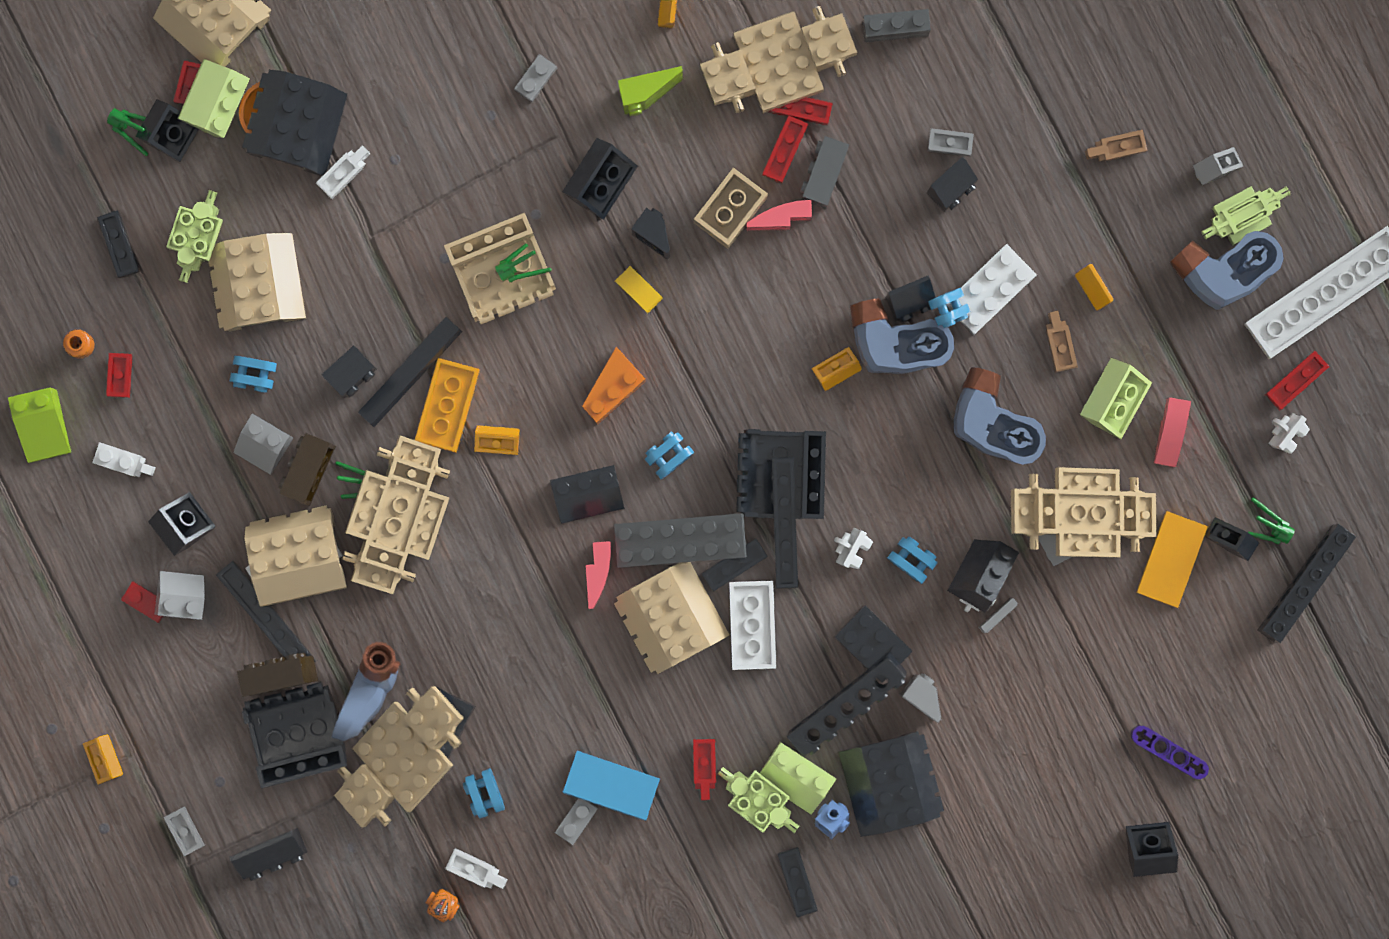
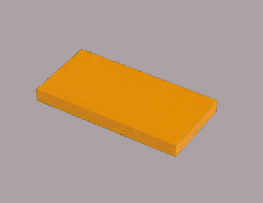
[415,358,480,453]
[1136,511,1208,608]

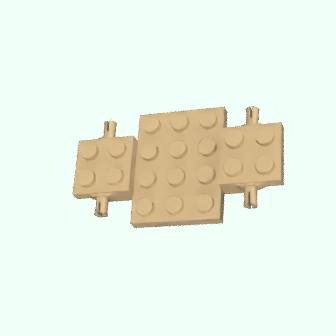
[700,7,857,113]
[342,435,450,594]
[1011,467,1156,558]
[334,687,463,827]

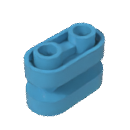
[928,287,971,328]
[229,356,277,393]
[644,432,695,480]
[887,536,937,584]
[463,768,505,819]

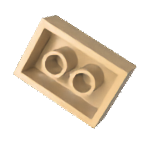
[694,168,768,249]

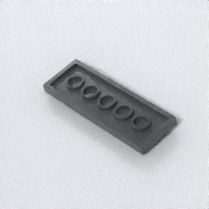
[614,513,747,568]

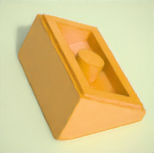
[658,0,677,28]
[1075,264,1114,310]
[812,347,862,391]
[474,426,520,455]
[83,734,123,784]

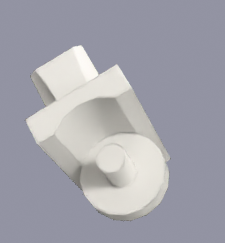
[1268,413,1310,454]
[834,528,873,569]

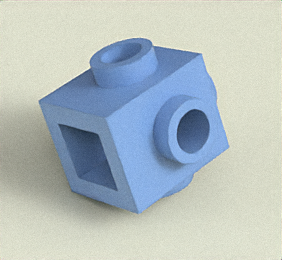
[815,800,849,840]

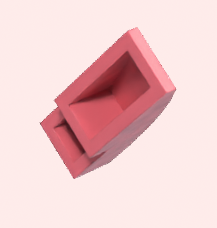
[746,200,812,231]
[1154,397,1191,467]
[586,541,611,609]

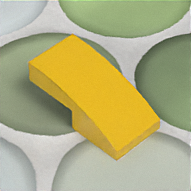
[615,266,663,313]

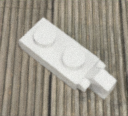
[316,146,370,199]
[92,442,156,477]
[445,848,508,889]

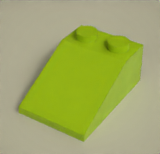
[618,66,683,116]
[8,387,71,463]

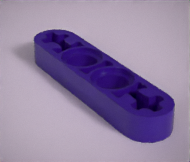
[1131,725,1209,779]

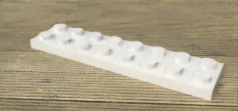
[1244,226,1389,359]

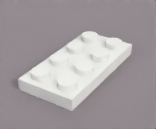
[946,244,1037,335]
[729,581,776,670]

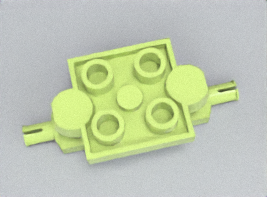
[1202,186,1290,246]
[166,190,223,283]
[718,767,799,833]

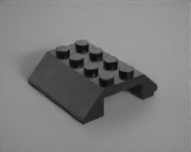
[242,69,348,176]
[736,429,826,519]
[242,681,347,789]
[838,732,944,837]

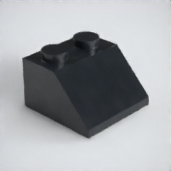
[135,99,199,162]
[927,156,978,212]
[631,207,670,260]
[885,275,936,322]
[321,345,376,398]
[148,492,216,556]
[1126,822,1179,877]

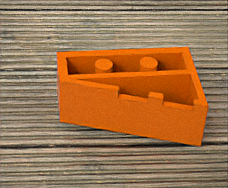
[582,347,646,424]

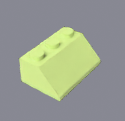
[178,59,250,138]
[1080,358,1152,439]
[760,742,836,814]

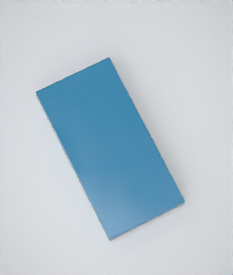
[563,751,660,821]

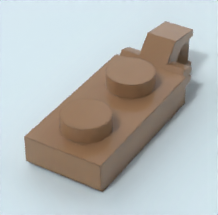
[1085,130,1148,162]
[1046,311,1078,373]

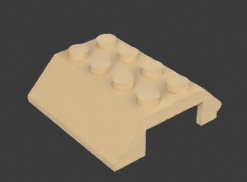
[153,0,271,67]
[444,213,556,324]
[209,233,306,332]
[245,505,347,607]
[614,562,730,674]

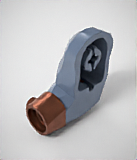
[1169,231,1284,310]
[850,299,954,374]
[954,367,1046,465]
[332,642,400,741]

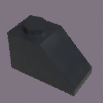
[1204,517,1259,561]

